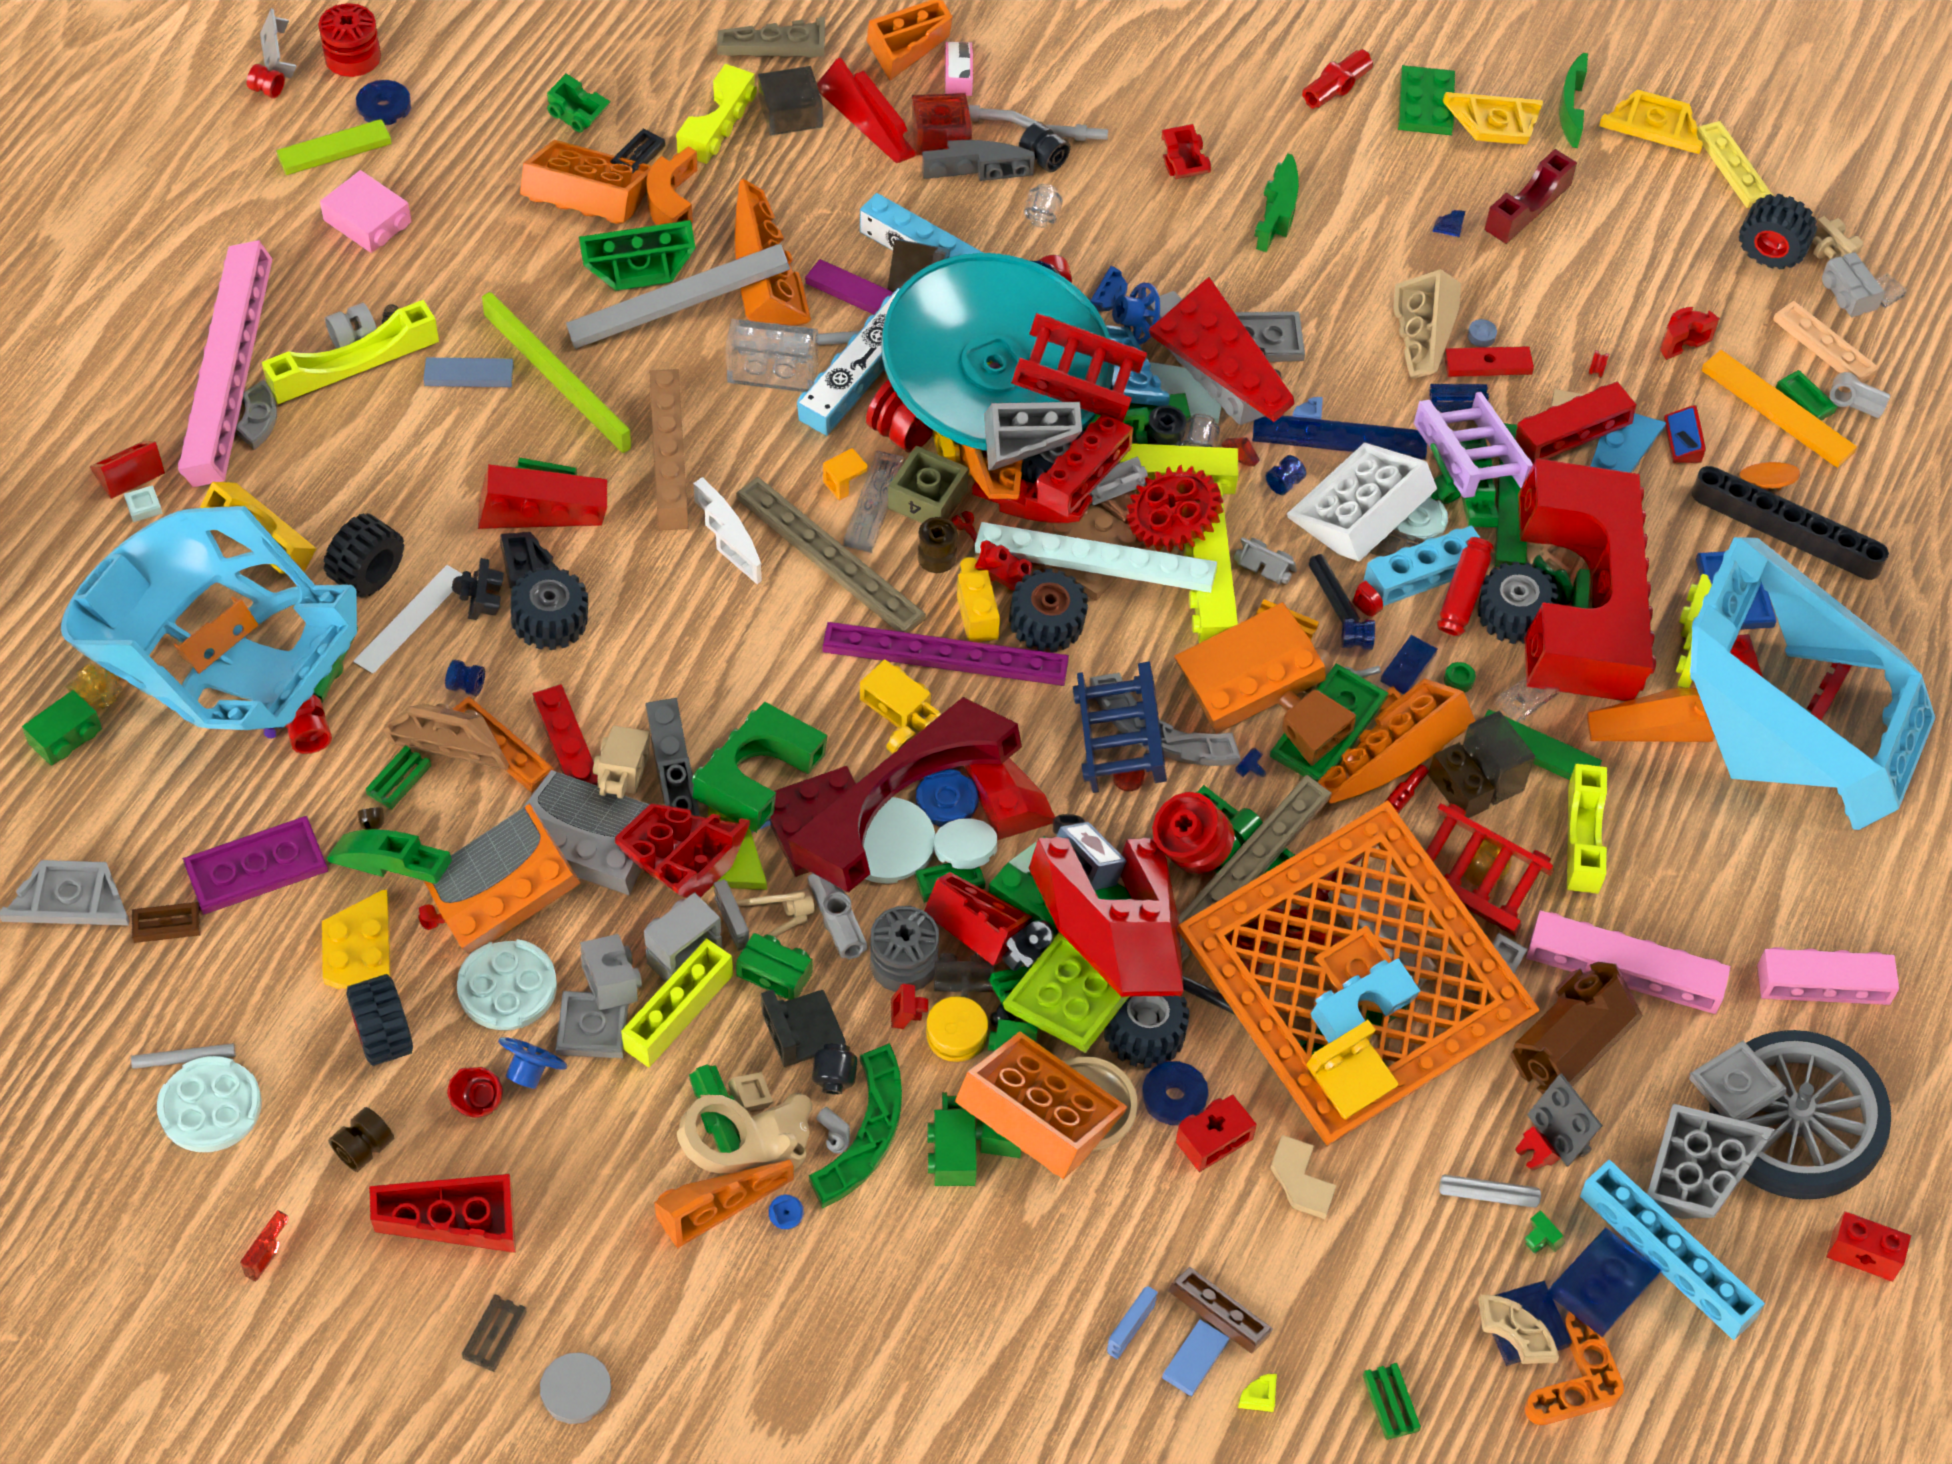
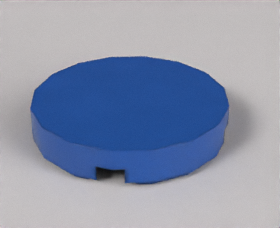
[916,769,978,827]

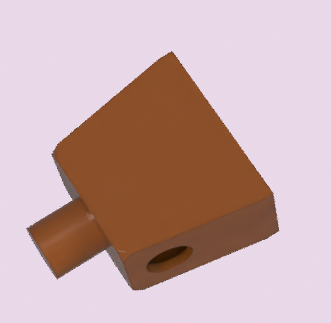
[1278,690,1356,766]

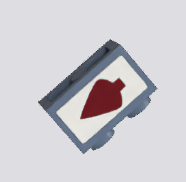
[1056,822,1127,890]

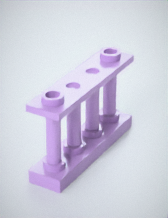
[1413,392,1533,498]

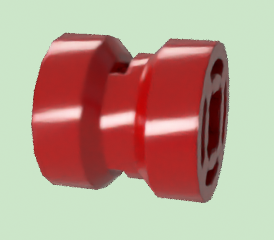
[246,64,285,99]

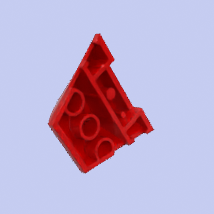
[615,803,750,898]

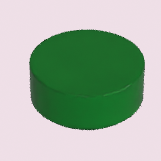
[1444,662,1476,693]

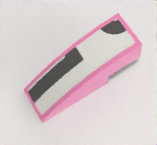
[945,42,973,96]

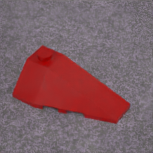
[964,758,1055,841]

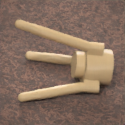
[736,888,814,937]

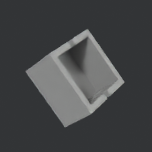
[644,892,722,982]

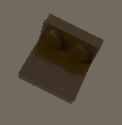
[887,239,951,292]

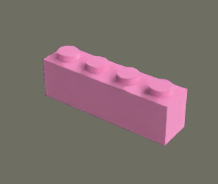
[1757,947,1899,1005]

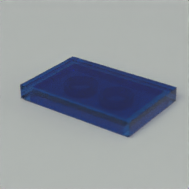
[1546,1227,1661,1338]

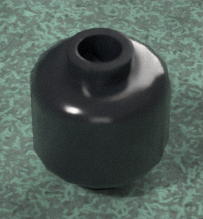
[812,1043,857,1095]

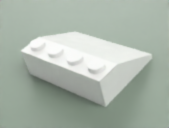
[1287,442,1437,561]

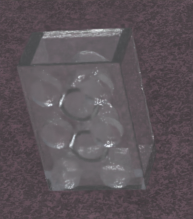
[726,319,818,392]

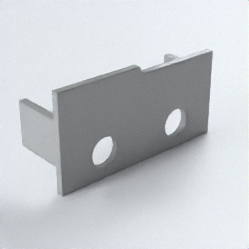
[260,9,297,78]

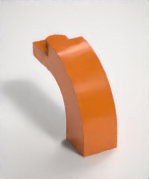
[647,146,698,225]

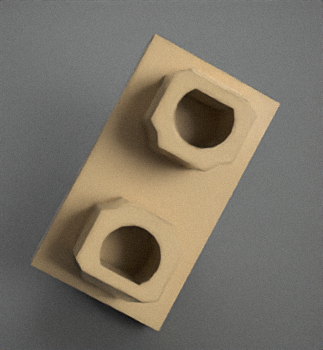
[1812,216,1863,259]

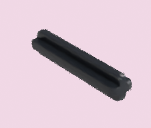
[1309,554,1360,629]

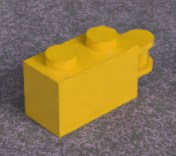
[957,557,1000,643]
[860,659,941,732]

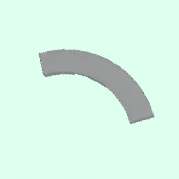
[1089,673,1241,766]

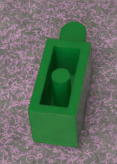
[927,1092,977,1186]

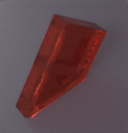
[240,1210,289,1282]

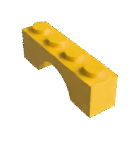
[200,482,317,574]

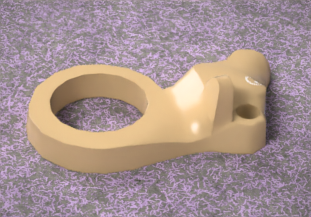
[676,1093,812,1173]

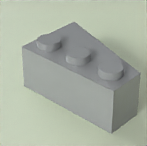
[984,402,1082,471]

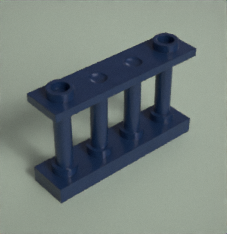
[1073,661,1167,793]

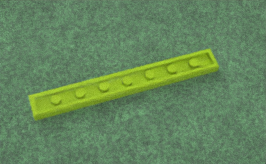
[482,292,631,453]

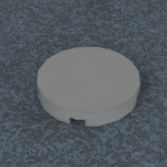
[540,1353,611,1424]

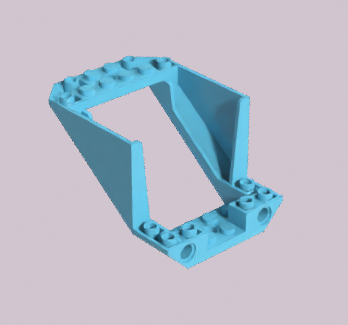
[1690,537,1936,830]

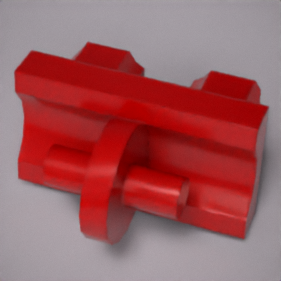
[974,540,1032,591]

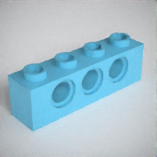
[1363,525,1480,606]

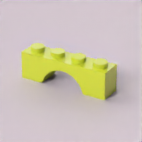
[676,64,757,164]
[1567,764,1607,894]

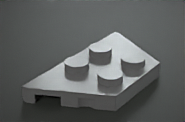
[0,860,129,926]

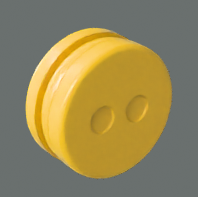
[926,996,988,1062]

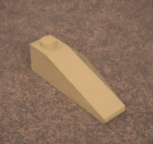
[1394,269,1461,379]

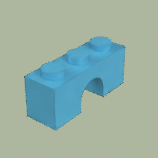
[1310,958,1420,1043]

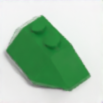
[578,220,696,291]

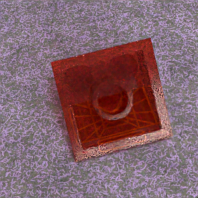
[911,93,972,155]

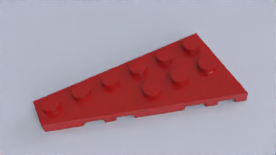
[1149,277,1295,422]

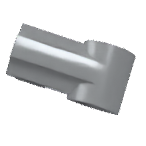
[1830,372,1891,418]

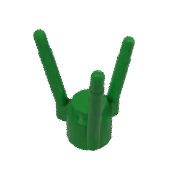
[1430,443,1461,504]

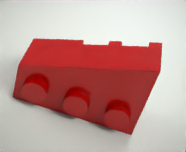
[924,872,1032,966]

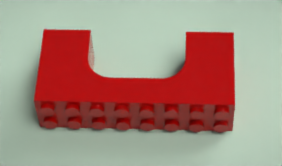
[1518,458,1656,701]

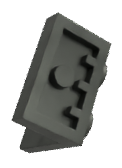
[761,989,846,1067]

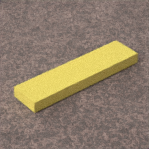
[1696,121,1773,208]

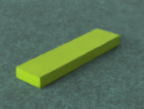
[276,119,392,175]

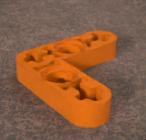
[1524,1308,1624,1425]

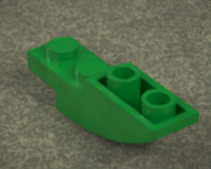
[1254,153,1299,253]
[327,829,452,884]

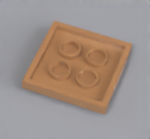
[1035,503,1146,601]

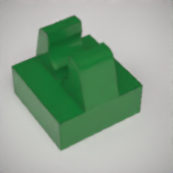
[1524,1210,1565,1254]

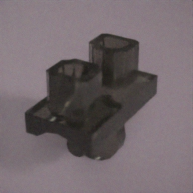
[934,953,994,998]

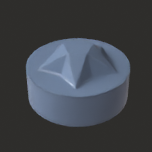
[1467,319,1497,347]

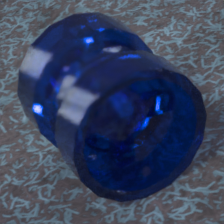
[1265,455,1307,495]
[1341,618,1375,650]
[445,659,486,697]

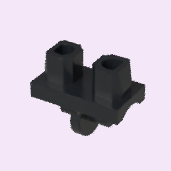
[452,558,504,621]
[1002,920,1055,971]

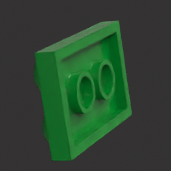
[1398,65,1455,136]

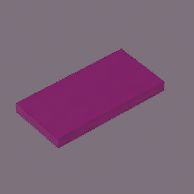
[182,816,328,915]

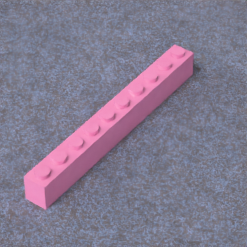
[178,240,273,487]

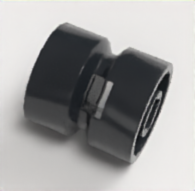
[1019,121,1071,173]
[1147,405,1186,446]

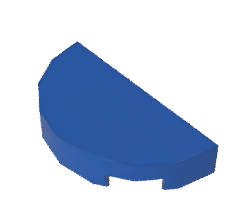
[1090,266,1128,312]

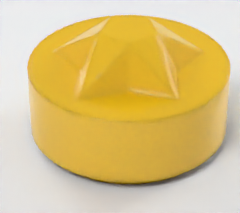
[886,726,916,754]

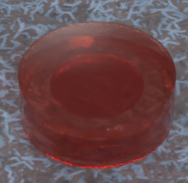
[1113,759,1145,791]

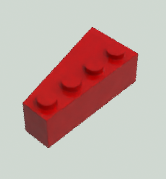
[478,464,607,529]
[369,1174,516,1253]

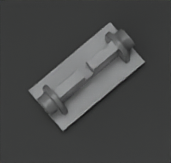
[1089,456,1148,505]
[1233,537,1297,585]

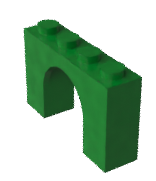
[692,701,828,833]

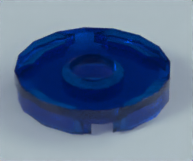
[356,80,411,125]
[1142,1061,1209,1125]

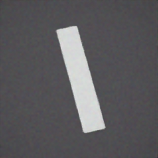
[353,565,462,673]

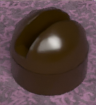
[357,807,384,830]

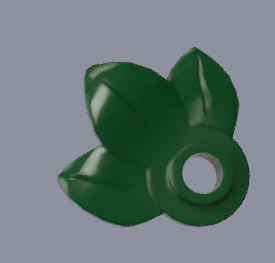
[1532,555,1574,606]

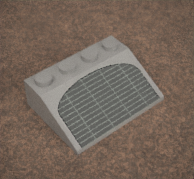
[523,770,650,895]

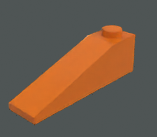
[955,442,1023,499]
[1587,688,1715,742]
[654,1159,794,1249]

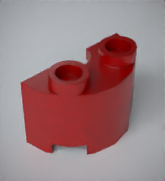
[1161,124,1211,179]
[1660,307,1720,360]

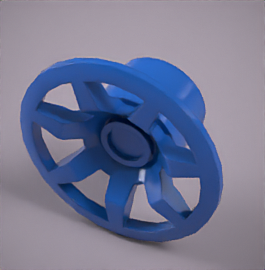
[1112,282,1160,344]
[498,1037,567,1089]

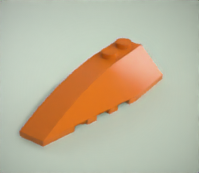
[735,179,811,329]
[1318,678,1476,804]

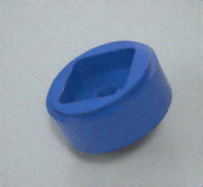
[769,1194,804,1230]

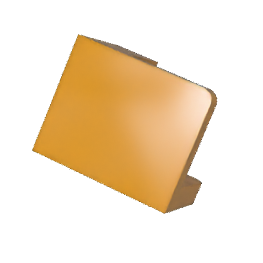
[823,448,868,501]

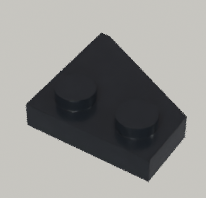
[500,532,560,589]

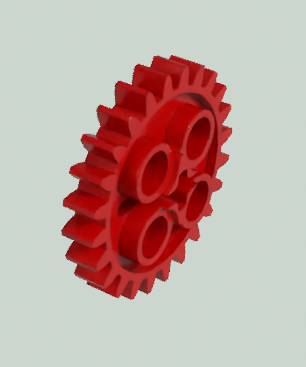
[1126,465,1224,553]

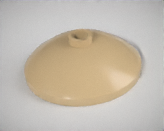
[1063,1057,1138,1151]

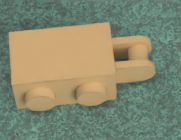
[593,726,650,799]

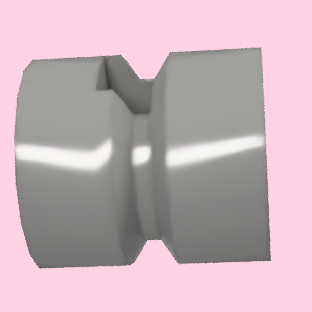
[325,302,377,349]

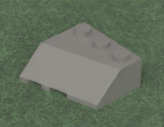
[1647,1104,1775,1219]

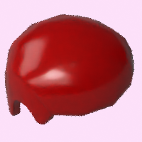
[447,1067,503,1118]

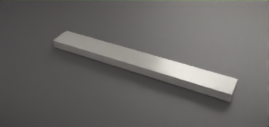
[566,243,790,349]

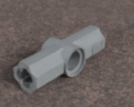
[808,873,867,960]

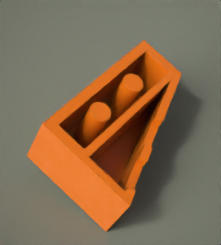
[866,0,953,81]

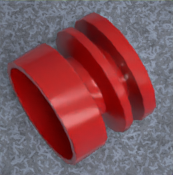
[318,3,381,77]
[866,380,933,453]

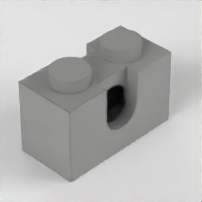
[580,934,642,1010]

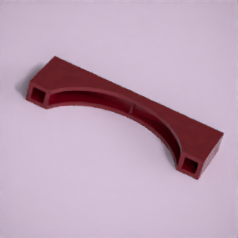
[788,697,1022,893]

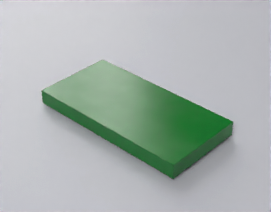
[1270,663,1389,782]

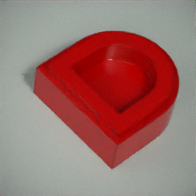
[1352,580,1384,617]

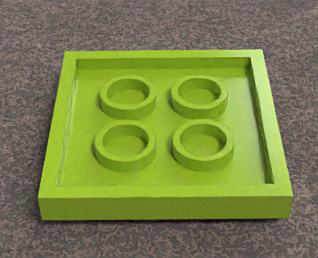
[1003,932,1130,1053]

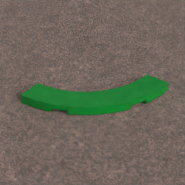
[809,1043,902,1209]

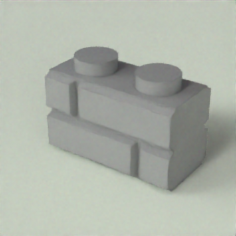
[1822,252,1885,318]

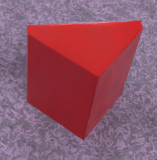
[90,441,165,499]

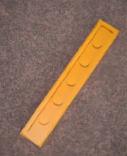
[1701,350,1857,468]

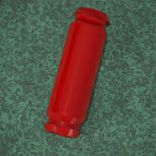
[1437,537,1494,636]

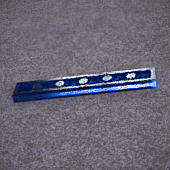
[1252,415,1427,460]

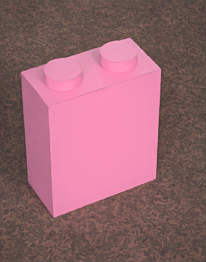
[320,170,411,253]

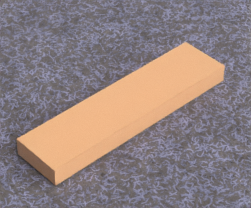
[1773,301,1879,383]

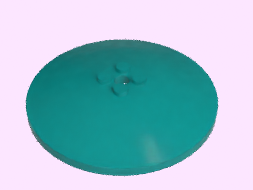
[881,253,1114,451]

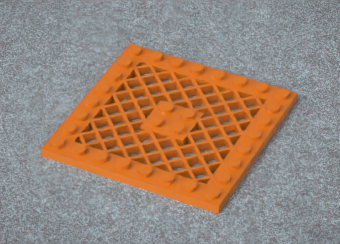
[1177,800,1540,1147]

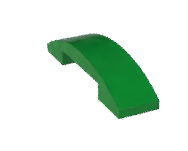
[1559,53,1588,148]

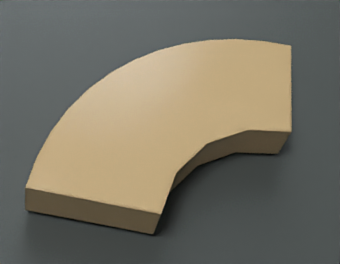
[1478,1294,1559,1364]

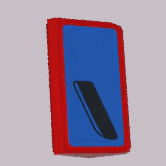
[1663,405,1706,463]

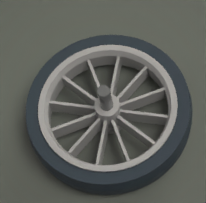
[1709,1030,1891,1199]

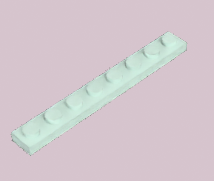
[975,522,1217,593]

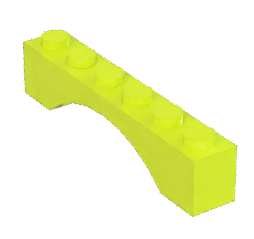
[262,300,439,404]

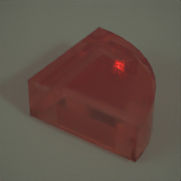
[1221,437,1260,467]

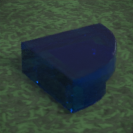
[1433,210,1465,237]

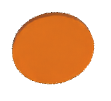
[1740,462,1800,491]

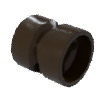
[918,517,958,573]
[328,1107,395,1172]

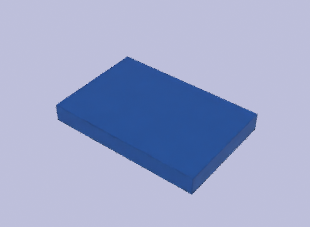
[1695,551,1777,630]

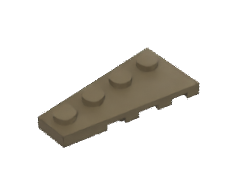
[717,17,825,58]

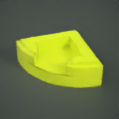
[1238,1374,1277,1412]

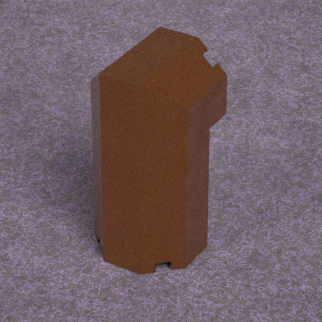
[1510,962,1643,1094]

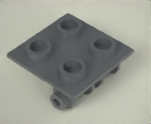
[1527,1073,1603,1167]

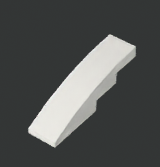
[693,477,762,584]

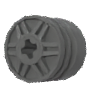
[870,906,939,992]

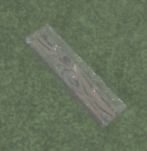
[844,450,905,553]

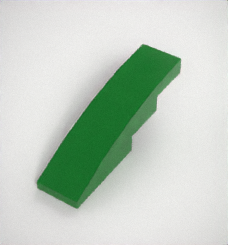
[1459,438,1499,527]

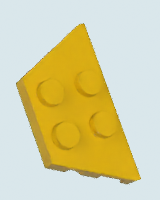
[1599,89,1703,154]
[1443,92,1543,145]
[322,889,391,989]

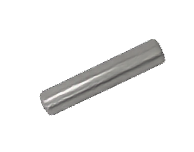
[1439,1174,1541,1208]

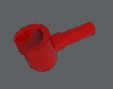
[952,511,978,543]
[418,904,446,930]

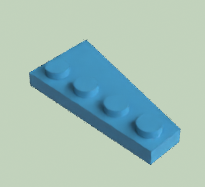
[1106,325,1170,406]
[1590,413,1666,473]

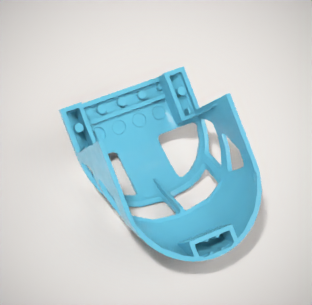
[61,506,357,730]

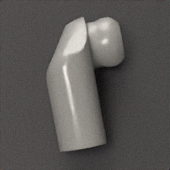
[816,1107,850,1154]

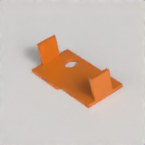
[173,596,258,674]

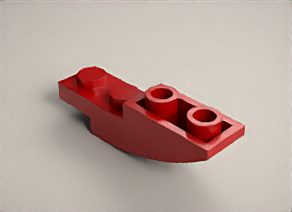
[972,478,1092,523]

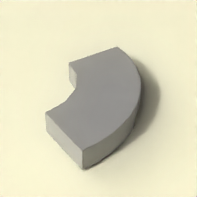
[235,380,277,450]

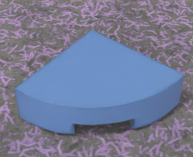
[1291,397,1323,426]

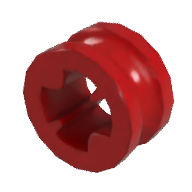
[1588,350,1609,378]

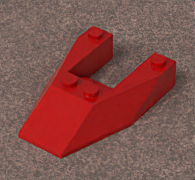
[1029,837,1183,997]

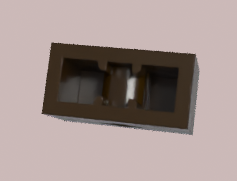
[1428,742,1495,818]

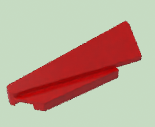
[815,57,916,163]

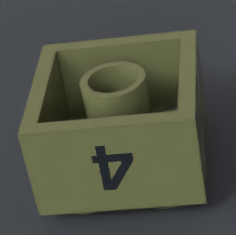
[888,446,969,523]

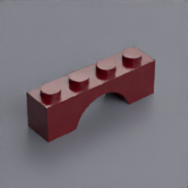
[1484,149,1577,244]

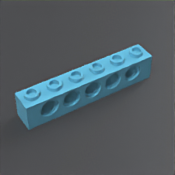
[1580,1160,1765,1340]

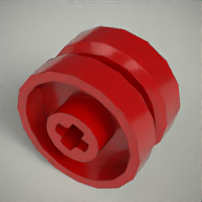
[1152,792,1235,874]

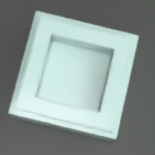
[124,485,163,522]

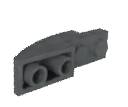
[922,140,1035,181]
[645,697,700,816]

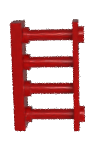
[1011,313,1147,422]
[1425,803,1554,937]

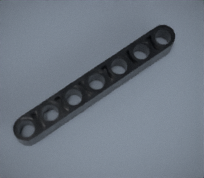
[1692,466,1889,580]

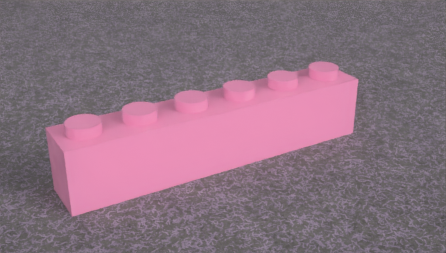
[1526,911,1731,1014]

